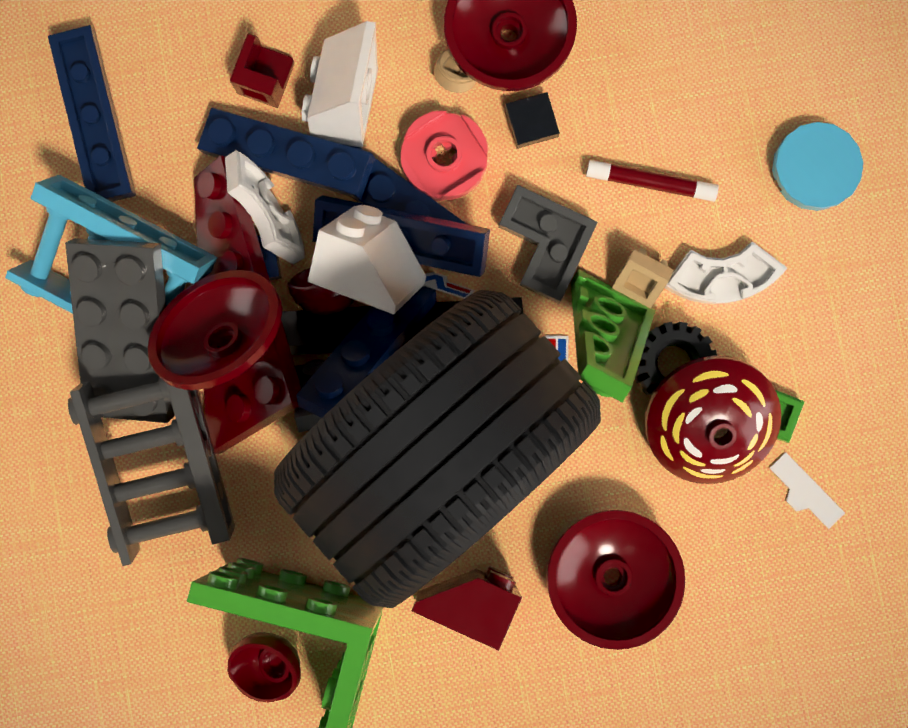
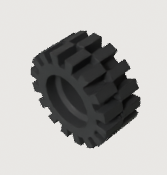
[635,322,717,396]

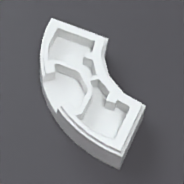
[225,150,305,265]
[665,242,787,304]

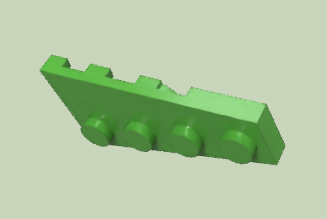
[571,269,656,403]

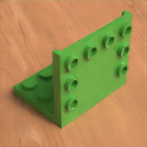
[187,558,384,728]

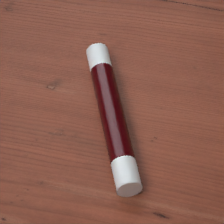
[586,159,719,202]

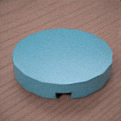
[772,122,864,211]

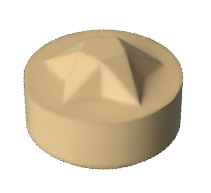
[434,49,476,93]

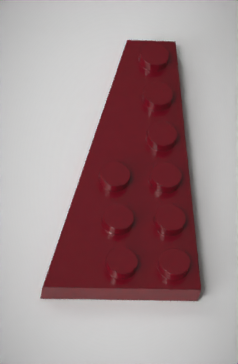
[194,155,301,454]

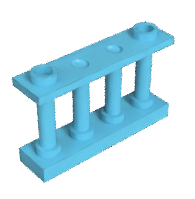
[5,175,217,314]

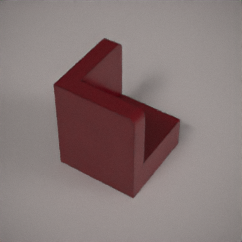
[230,33,295,108]

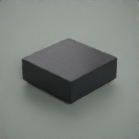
[505,92,560,149]

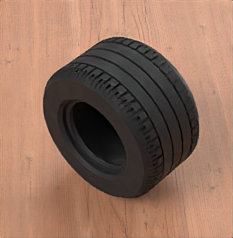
[274,290,601,608]

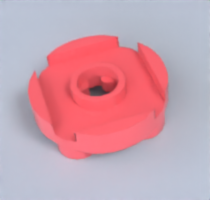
[401,111,488,201]

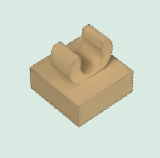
[612,248,674,309]

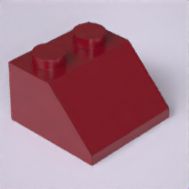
[411,566,522,651]

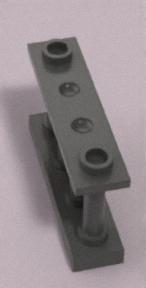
[68,377,235,566]

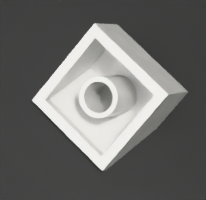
[302,21,378,147]
[307,205,426,314]

